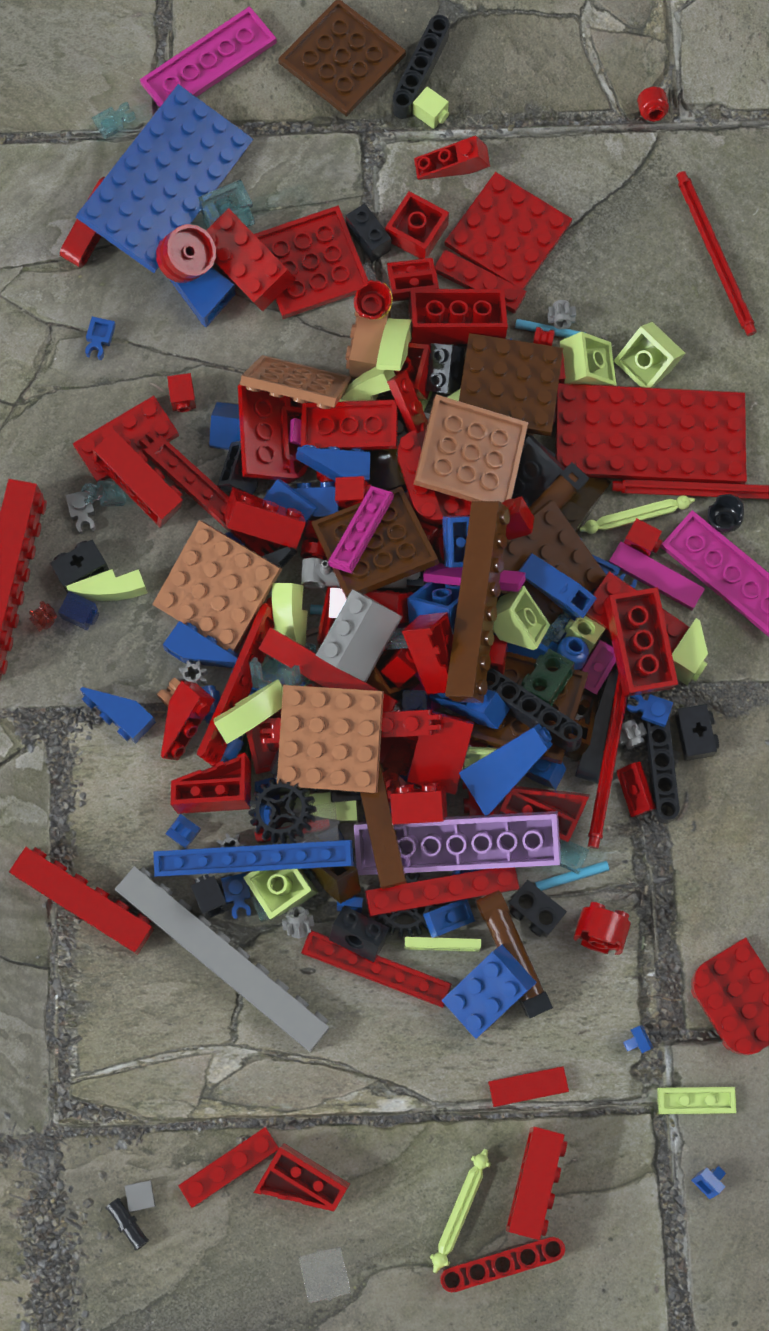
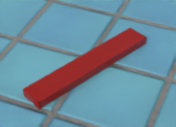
[258,627,398,712]
[301,930,452,1008]

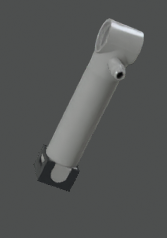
[301,558,424,593]

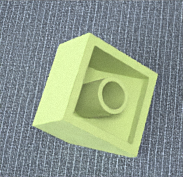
[614,322,686,388]
[560,332,616,386]
[493,586,550,650]
[672,618,708,686]
[243,869,318,920]

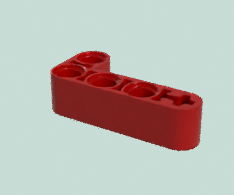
[60,177,105,268]

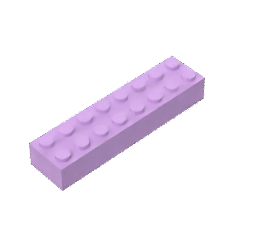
[354,811,561,875]

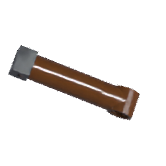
[529,462,590,514]
[476,890,553,1018]

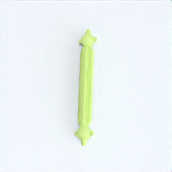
[579,495,695,534]
[430,1149,491,1274]

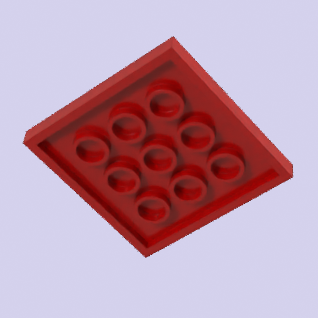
[444,172,572,290]
[254,205,369,319]

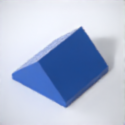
[209,402,241,450]

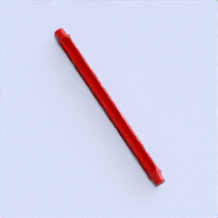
[676,171,757,336]
[612,479,769,499]
[588,673,627,849]

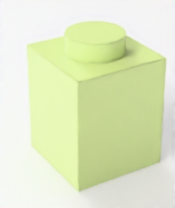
[413,87,449,129]

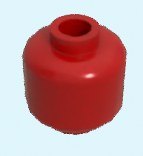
[637,86,669,122]

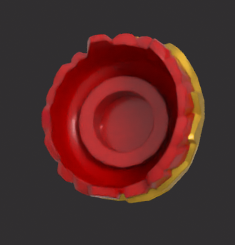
[354,280,392,320]

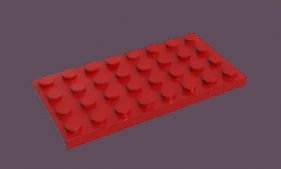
[556,383,747,484]

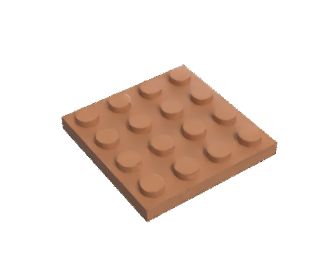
[240,355,353,409]
[414,394,528,503]
[152,520,282,652]
[277,685,384,793]

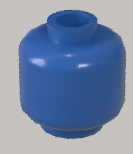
[555,636,589,670]

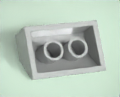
[316,589,402,682]

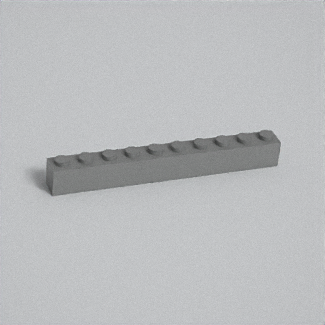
[114,866,330,1053]

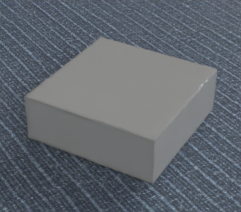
[125,1180,156,1212]

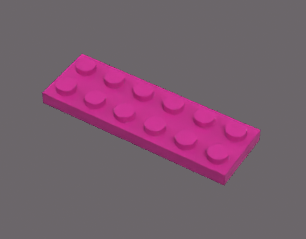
[140,6,277,107]
[660,510,769,637]

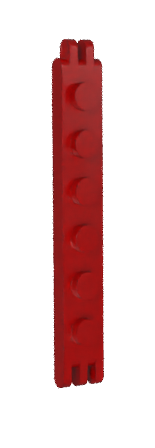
[139,431,281,556]
[197,597,274,767]
[260,709,443,744]

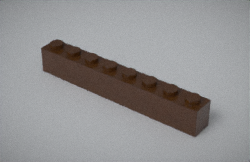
[445,501,510,703]

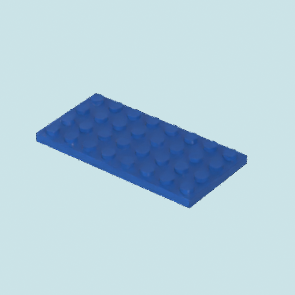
[76,84,253,273]

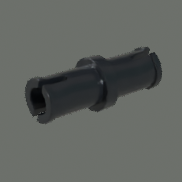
[106,1198,149,1251]

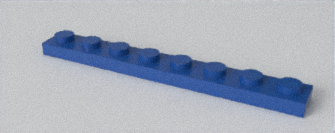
[153,840,354,877]

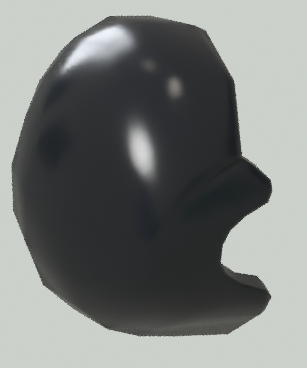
[708,494,744,533]

